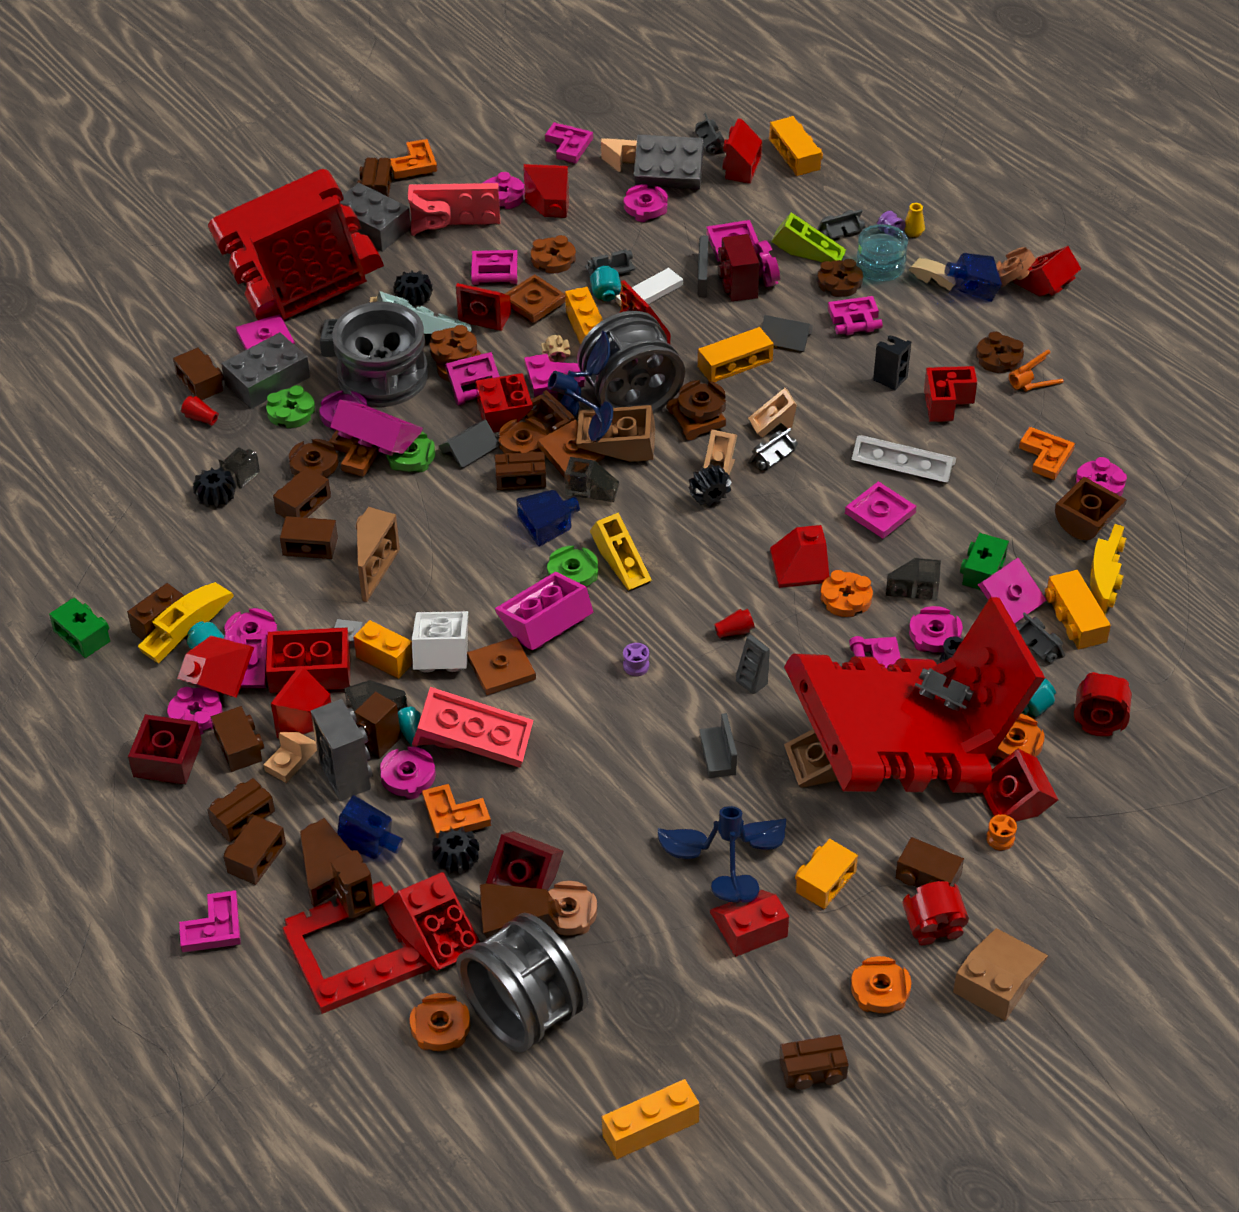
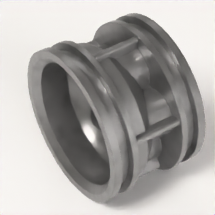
[332,302,428,407]
[577,311,685,414]
[457,913,588,1052]

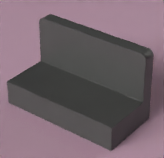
[762,315,813,351]
[439,420,499,468]
[699,713,737,778]

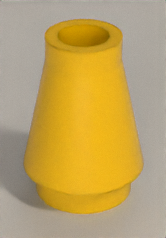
[904,203,925,237]

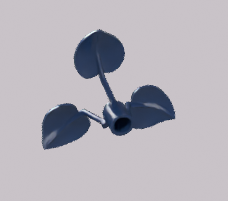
[548,330,613,442]
[658,806,786,903]

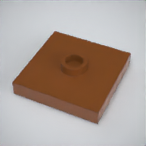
[505,274,565,323]
[536,419,605,480]
[467,637,536,696]

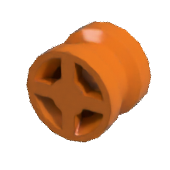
[986,815,1017,851]

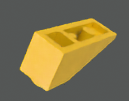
[590,512,652,591]

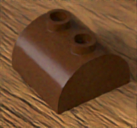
[1055,477,1127,540]

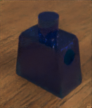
[944,253,1002,302]
[516,490,580,547]
[337,795,404,859]

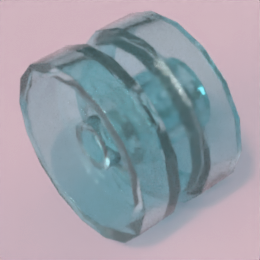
[856,224,908,281]

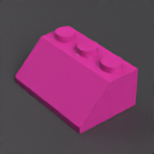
[330,399,423,456]
[495,572,594,650]

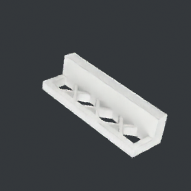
[852,435,956,483]

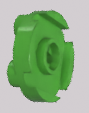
[266,385,315,428]
[386,432,435,472]
[547,546,598,587]

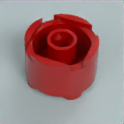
[1074,672,1132,736]
[902,881,969,946]

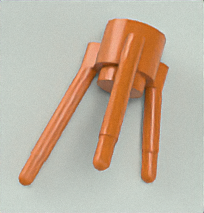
[1009,350,1064,392]

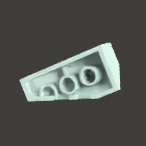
[376,291,472,334]

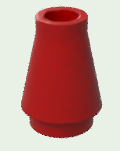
[181,396,219,426]
[714,609,755,639]

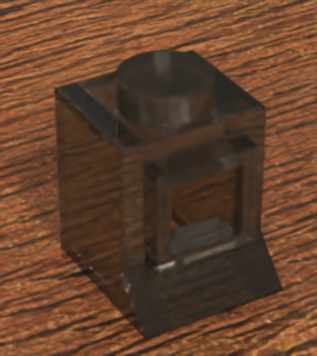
[219,447,260,488]

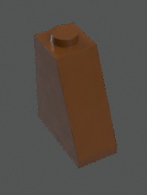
[300,818,351,907]
[480,883,562,939]

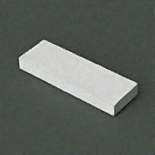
[616,268,683,306]

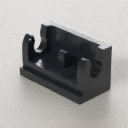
[873,336,912,390]

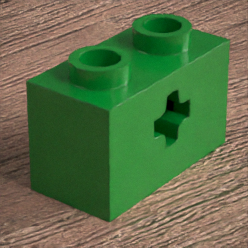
[960,533,1009,590]
[49,597,111,659]

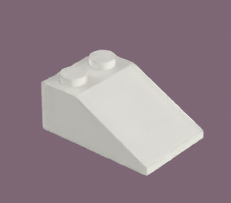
[412,611,468,672]

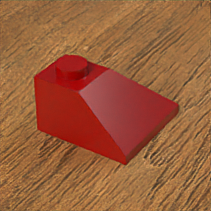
[524,164,569,218]
[770,525,830,588]
[177,636,254,698]
[271,666,332,739]

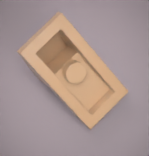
[601,139,637,172]
[748,388,797,438]
[704,430,737,475]
[264,732,317,783]

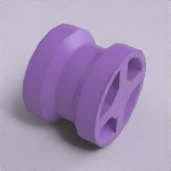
[877,211,906,239]
[623,643,649,676]

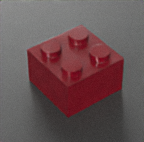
[718,234,759,302]
[128,714,202,785]

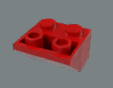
[722,118,762,184]
[476,373,533,433]

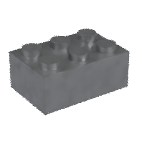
[634,134,704,189]
[340,183,411,251]
[221,332,310,409]
[311,699,373,801]

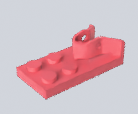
[408,183,500,236]
[412,687,534,768]

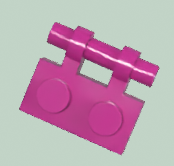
[828,296,883,336]
[224,634,268,688]

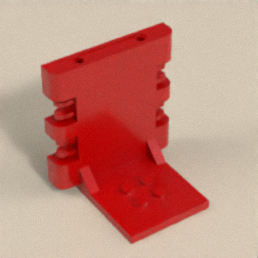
[208,169,384,320]
[784,597,1045,793]

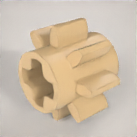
[541,335,571,362]

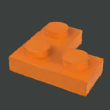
[390,139,437,179]
[1019,427,1075,480]
[422,784,491,838]

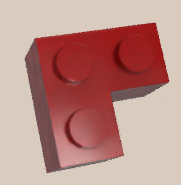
[924,366,977,422]

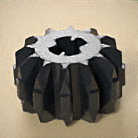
[393,270,433,307]
[688,464,732,506]
[193,467,236,508]
[431,826,480,875]

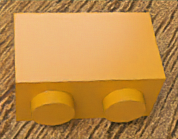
[354,620,413,679]
[795,838,858,910]

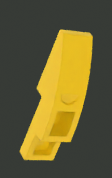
[1090,524,1127,615]
[138,582,234,664]

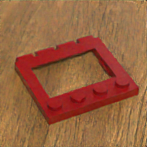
[282,881,431,1014]

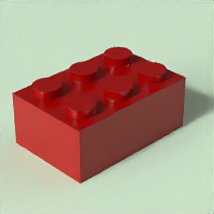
[266,627,351,693]

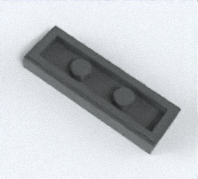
[698,235,708,297]

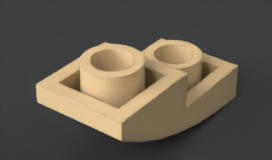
[909,258,962,291]

